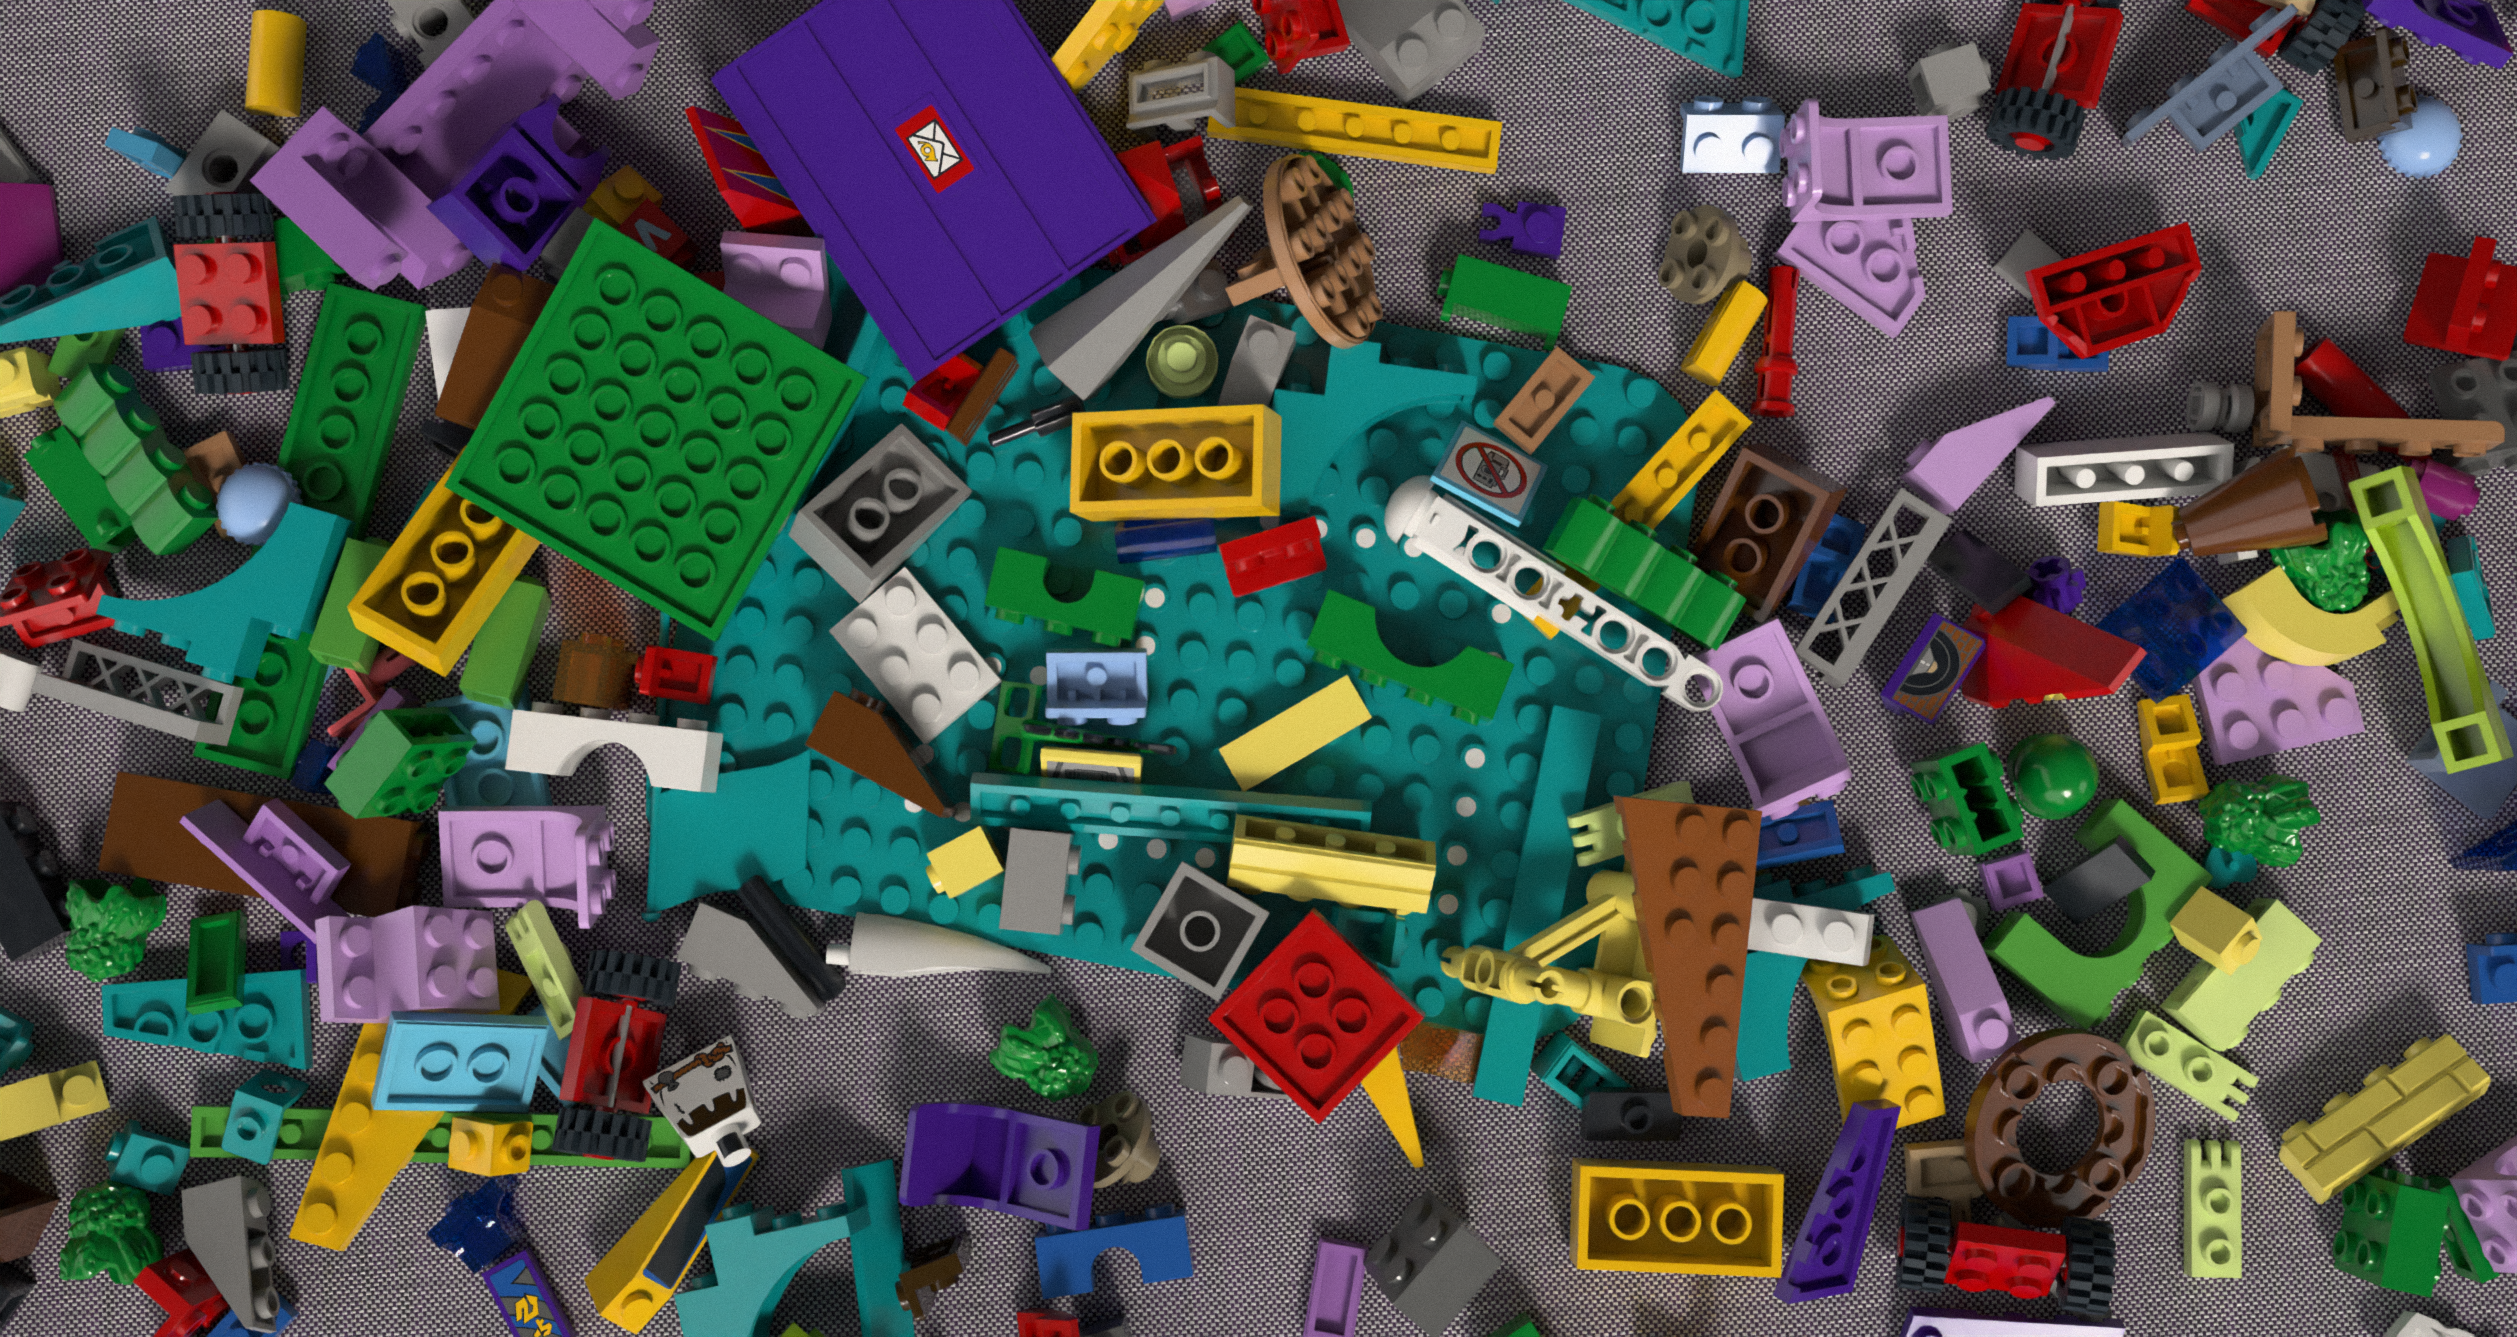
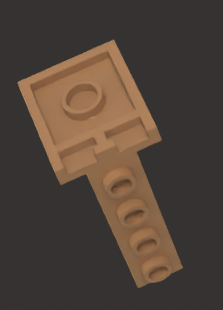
[2251,311,2505,457]

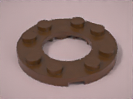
[1964,1028,2156,1228]

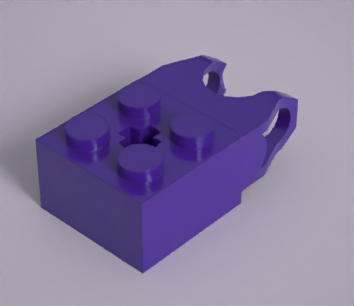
[426,93,612,272]

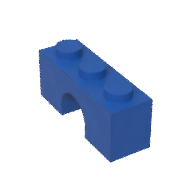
[1034,1202,1195,1299]

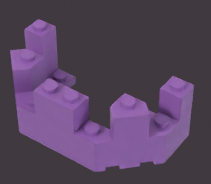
[249,0,661,291]

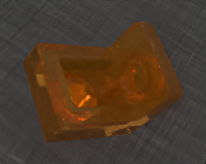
[1400,1020,1484,1084]

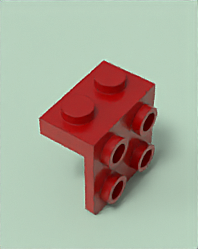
[133,1248,229,1337]

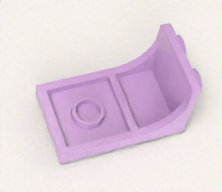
[1779,98,1953,222]
[1692,615,1853,820]
[438,806,617,929]
[2449,1135,2517,1274]

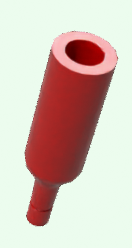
[2294,335,2434,464]

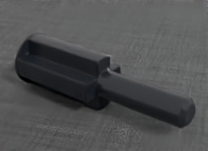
[988,394,1086,448]

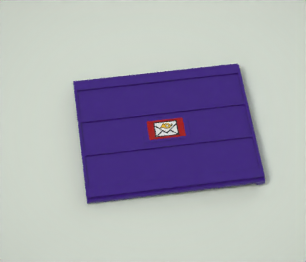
[710,0,1157,382]

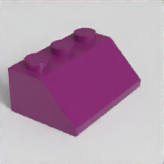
[0,182,64,297]

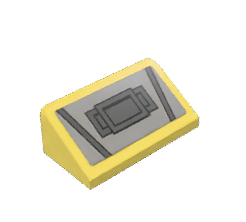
[1040,746,1144,784]

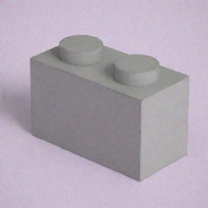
[999,828,1082,935]

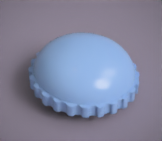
[2377,94,2463,179]
[216,462,303,546]

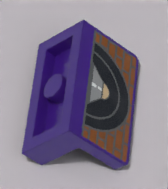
[1880,613,1986,725]

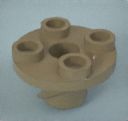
[1658,205,1752,304]
[1076,1091,1161,1188]

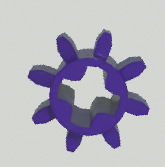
[2022,556,2087,614]

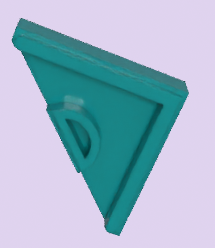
[2233,88,2304,181]

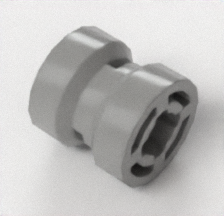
[2186,381,2255,433]

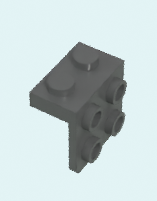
[2428,351,2517,478]

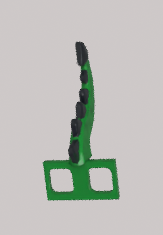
[988,681,1177,774]

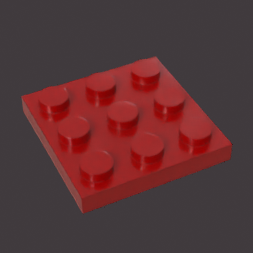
[1208,908,1425,1125]

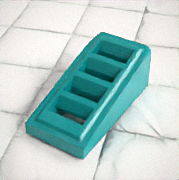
[1530,1031,1633,1111]

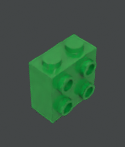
[324,707,478,819]
[1910,741,2025,856]
[2333,1166,2451,1298]

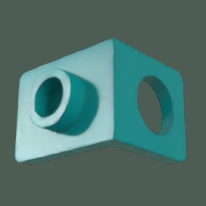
[221,1069,309,1165]

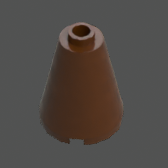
[2171,445,2328,557]

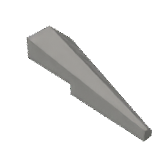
[1028,194,1254,401]

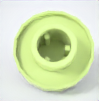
[1146,325,1219,399]

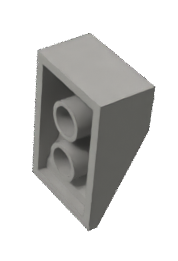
[1337,0,1486,108]
[789,423,972,604]

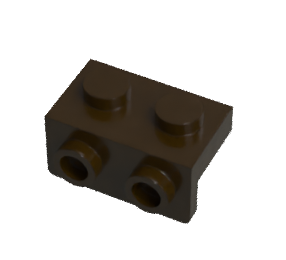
[2333,25,2418,144]

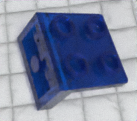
[2094,558,2247,704]

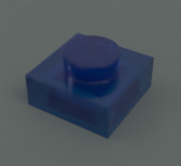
[290,739,342,795]

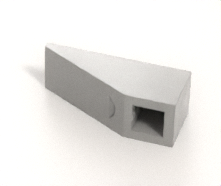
[677,901,827,1020]
[1179,1034,1292,1100]
[181,1175,280,1333]

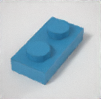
[105,126,188,180]

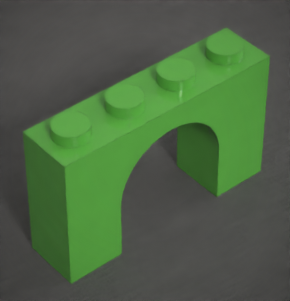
[308,537,552,710]
[1981,799,2214,1030]

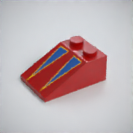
[685,106,816,238]

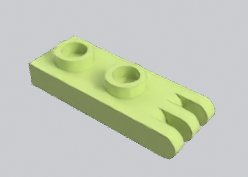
[1567,781,1694,866]
[505,900,592,1040]
[2118,1009,2259,1123]
[2184,1139,2242,1278]

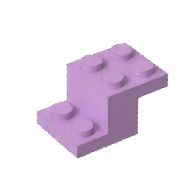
[720,231,832,350]
[315,906,500,1024]

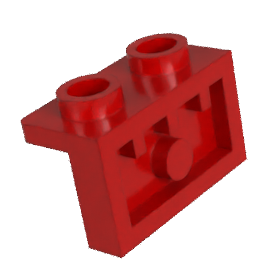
[1219,516,1327,598]

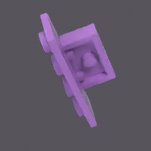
[179,798,351,944]

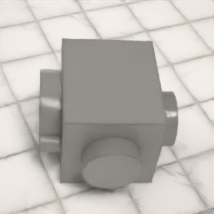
[1906,42,1991,122]

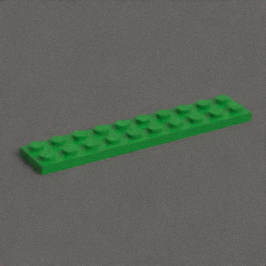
[193,283,429,781]

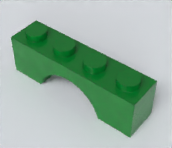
[1305,589,1515,727]

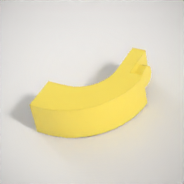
[2217,565,2400,666]
[0,1060,110,1143]

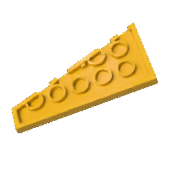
[1051,0,1165,96]
[288,969,535,1251]

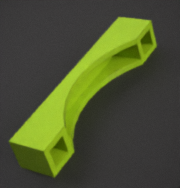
[2348,466,2514,774]

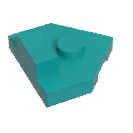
[2446,535,2496,641]

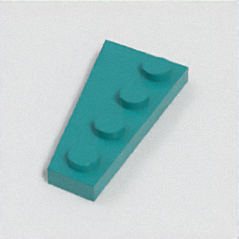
[1562,0,1749,79]
[101,969,313,1070]

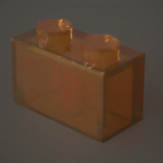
[552,632,639,712]

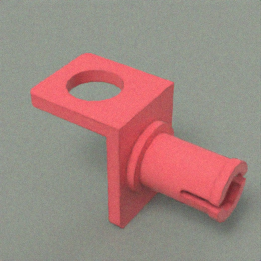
[327,646,418,738]

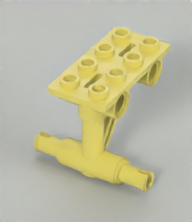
[1440,860,1657,1058]

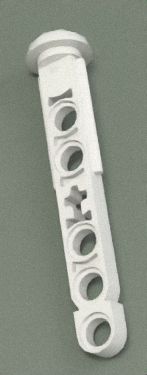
[1384,475,1723,712]

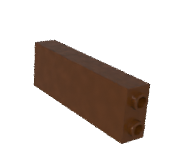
[98,771,432,917]

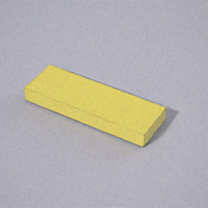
[1218,675,1372,792]

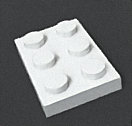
[829,567,1002,744]

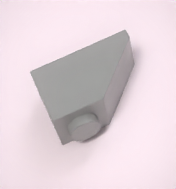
[1217,315,1296,408]

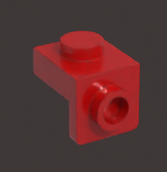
[902,352,985,432]
[635,644,718,705]

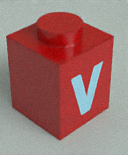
[617,197,701,271]

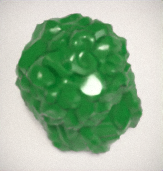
[2269,508,2370,614]
[2198,773,2321,868]
[65,877,167,982]
[989,993,1099,1103]
[59,1179,164,1286]

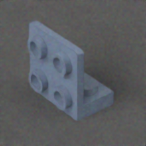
[2405,679,2517,819]

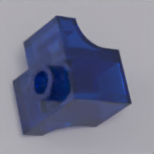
[426,1174,528,1275]

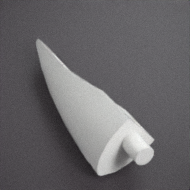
[826,912,1051,977]

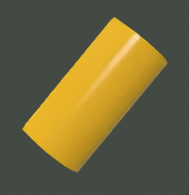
[245,10,307,117]
[1680,280,1768,386]

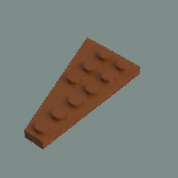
[1613,795,1762,1118]

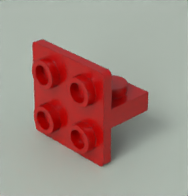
[1251,0,1351,75]
[2403,236,2517,361]
[0,548,118,650]

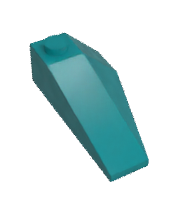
[0,216,181,344]

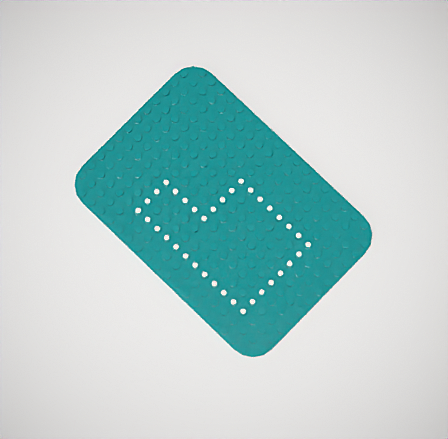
[646,236,1698,1039]

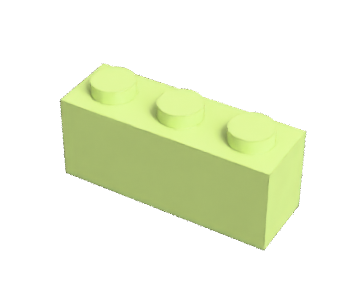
[2159,898,2322,1052]

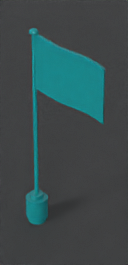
[641,611,812,923]

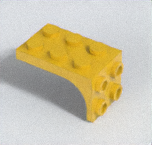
[1800,935,1946,1129]

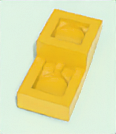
[2137,694,2209,805]

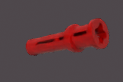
[1750,266,1800,418]

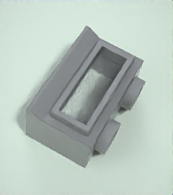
[1126,51,1236,142]

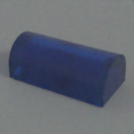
[1114,518,1218,565]

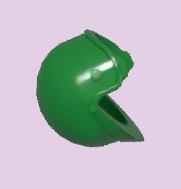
[2007,732,2099,820]

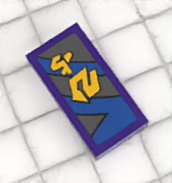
[481,1247,577,1337]

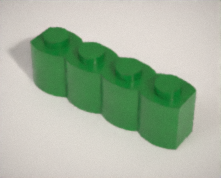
[53,362,219,555]
[1542,494,1747,651]

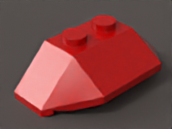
[2025,222,2202,359]

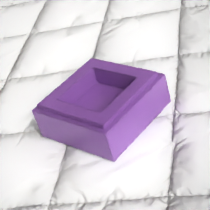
[1977,849,2044,911]

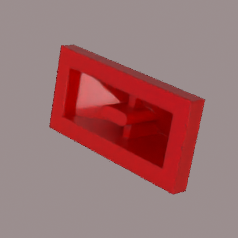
[1114,139,1187,250]

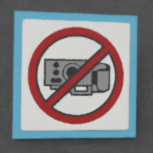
[1430,420,1548,527]

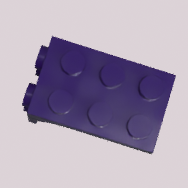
[2361,0,2514,70]
[899,1100,1100,1231]

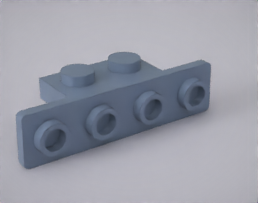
[2121,3,2299,154]

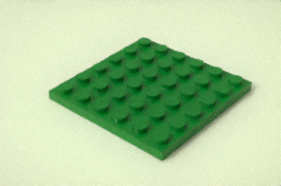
[444,218,869,642]

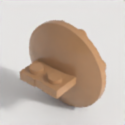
[1225,154,1383,349]

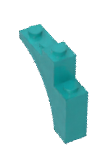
[1272,336,1478,519]
[96,502,356,684]
[1734,864,1896,1082]
[674,1201,871,1337]

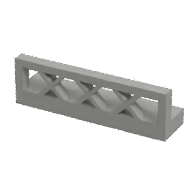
[1794,488,1952,689]
[31,639,244,746]

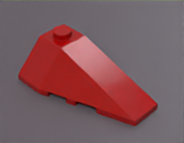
[1961,595,2147,709]

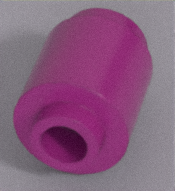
[2406,458,2481,522]

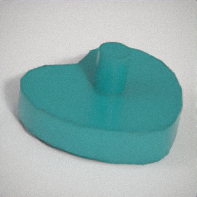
[2201,845,2257,889]

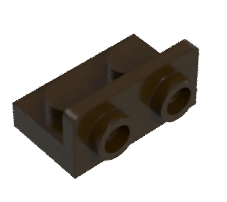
[895,1231,973,1322]

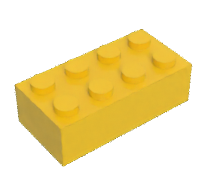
[1070,404,1282,522]
[347,445,541,678]
[1569,1157,1784,1278]

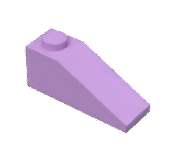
[1900,396,2056,515]
[1910,896,2019,1064]

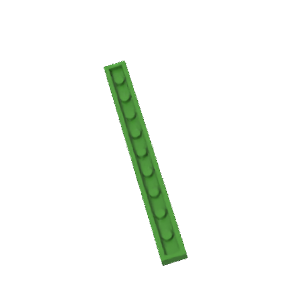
[190,1104,695,1169]

